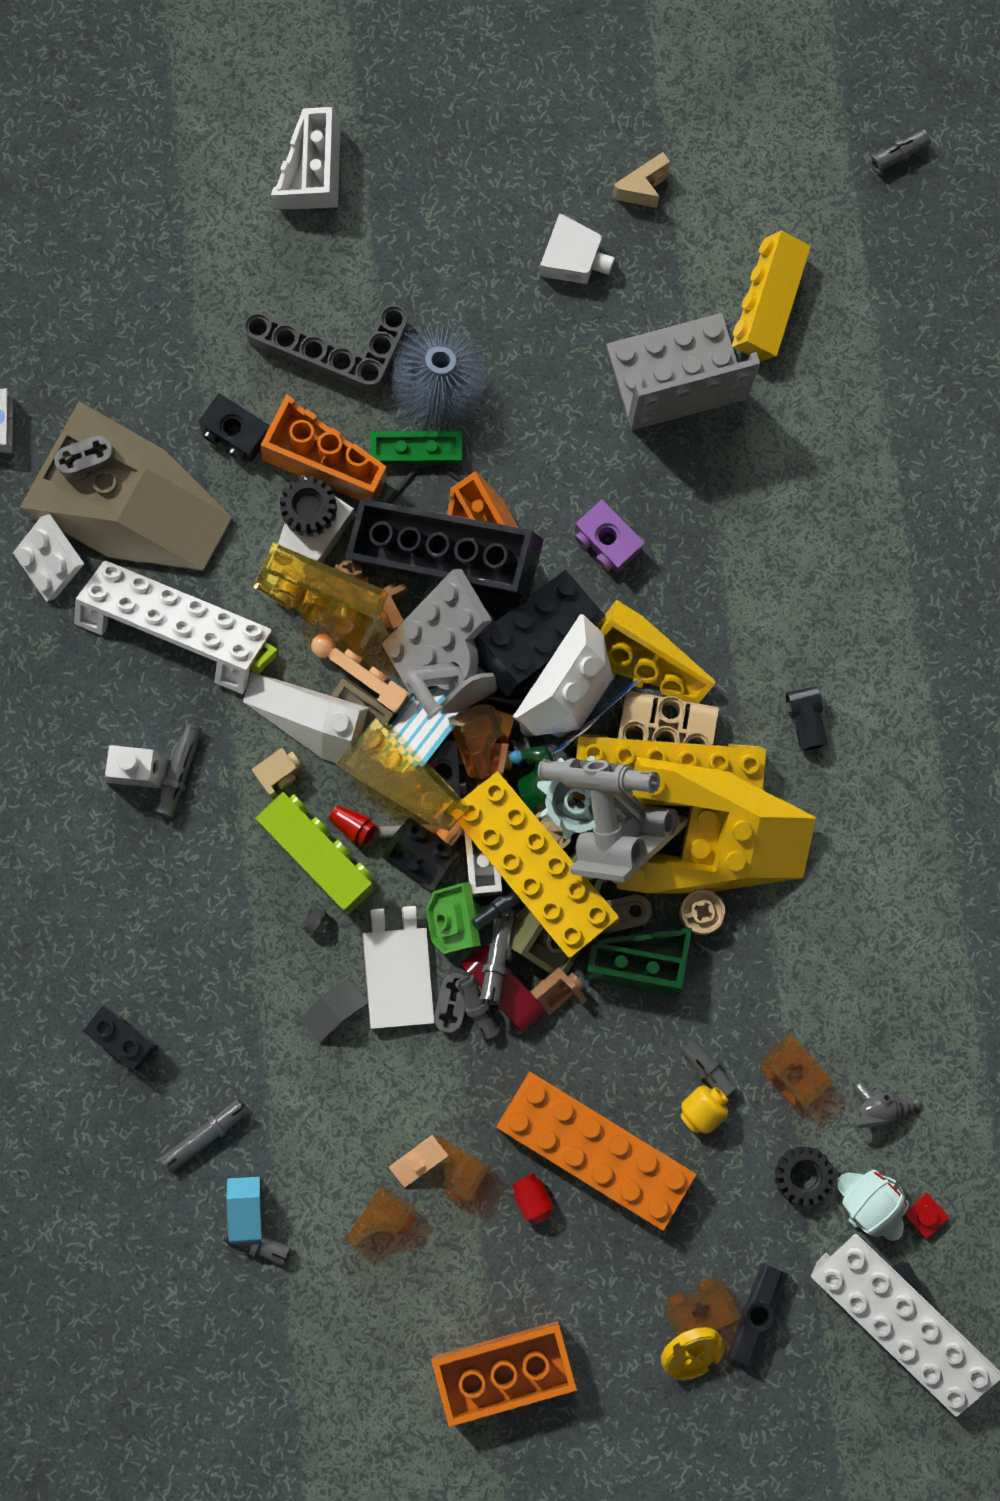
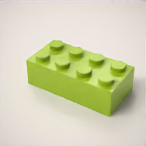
[255,792,375,916]

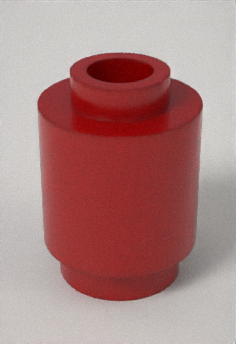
[511,1173,554,1224]

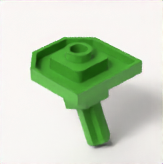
[426,882,495,954]

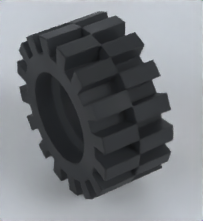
[279,476,337,537]
[774,1146,835,1206]

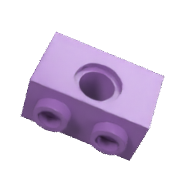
[574,499,645,574]

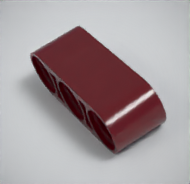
[461,944,546,1033]

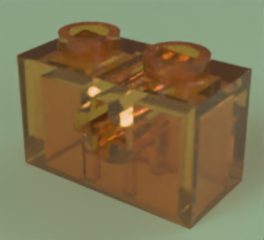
[759,1033,834,1108]
[663,1277,741,1337]

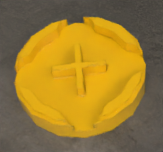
[661,1327,725,1380]

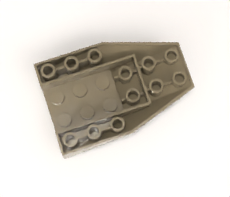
[20,401,233,571]

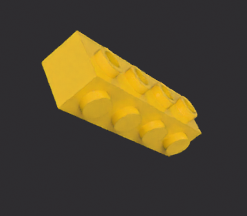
[732,230,811,361]

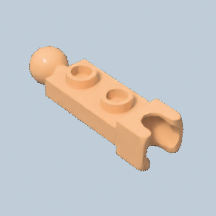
[311,634,413,714]

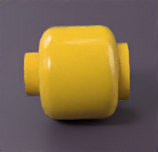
[680,1085,728,1134]

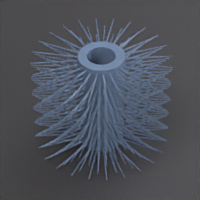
[391,322,486,431]

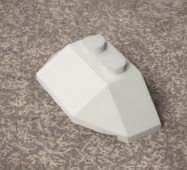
[513,614,613,736]

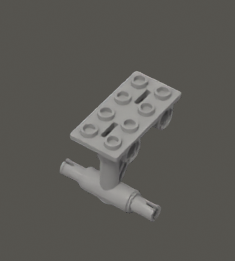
[538,758,688,883]

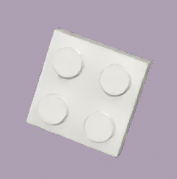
[13,514,84,602]

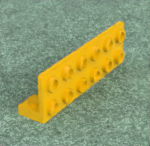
[573,734,766,807]
[449,771,620,958]

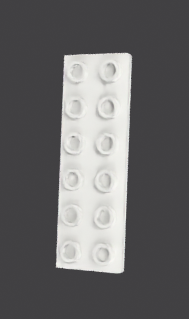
[74,561,271,694]
[811,1234,1000,1417]

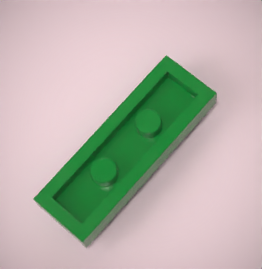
[370,431,462,464]

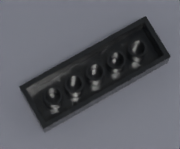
[345,498,544,600]

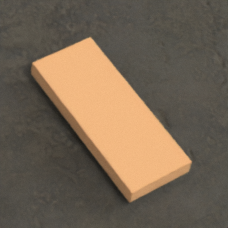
[389,1135,448,1188]

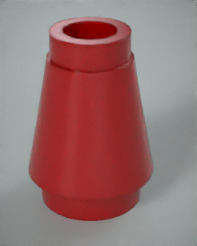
[329,805,377,846]

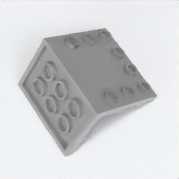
[606,313,760,431]

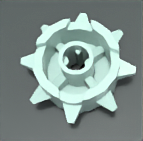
[537,756,621,840]

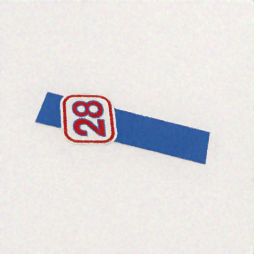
[551,678,642,754]

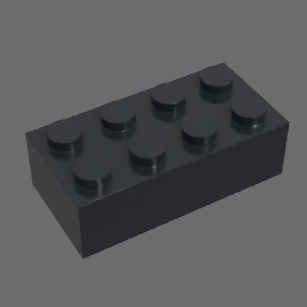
[474,569,606,697]

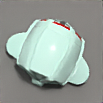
[837,1170,909,1241]

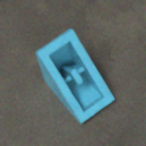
[227,1177,262,1243]

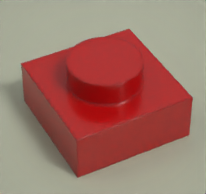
[903,1192,949,1239]

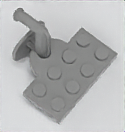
[382,569,497,720]

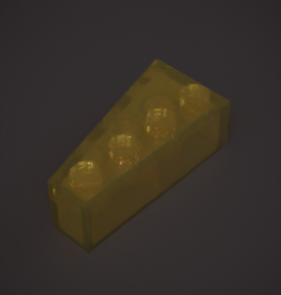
[254,542,389,657]
[335,718,470,831]

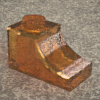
[448,704,503,779]
[433,1133,489,1203]
[344,1184,416,1247]

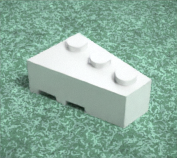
[271,107,341,210]

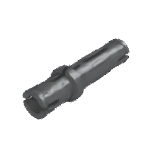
[154,723,203,818]
[479,909,516,1005]
[160,1098,250,1174]

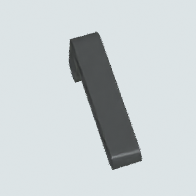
[244,305,408,394]

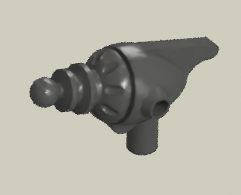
[853,1082,922,1129]

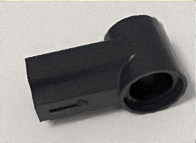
[785,686,828,751]

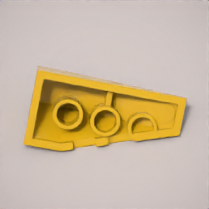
[597,600,715,704]

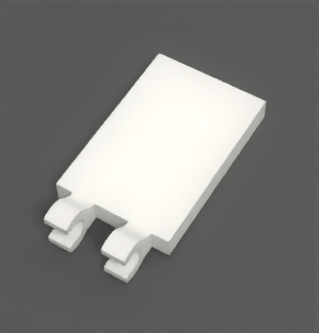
[363,906,434,1029]

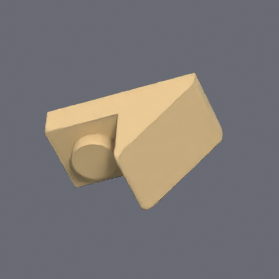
[612,152,670,208]

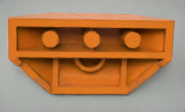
[447,471,537,579]

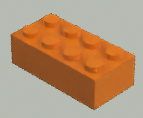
[431,1321,577,1427]

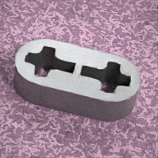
[54,436,115,478]
[434,973,466,1033]

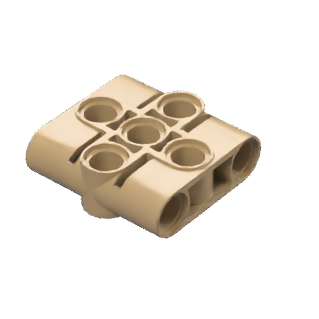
[617,691,719,745]

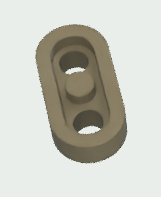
[601,895,652,934]

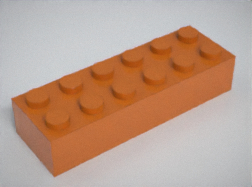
[496,1071,696,1231]

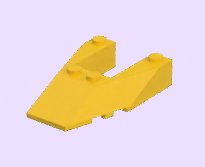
[615,757,816,893]

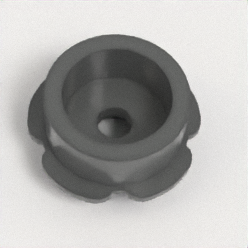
[302,906,329,937]

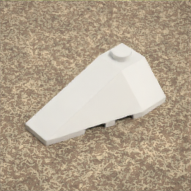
[243,672,368,768]

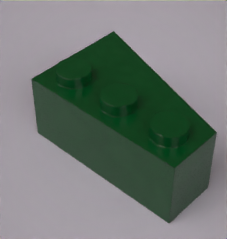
[584,928,692,997]

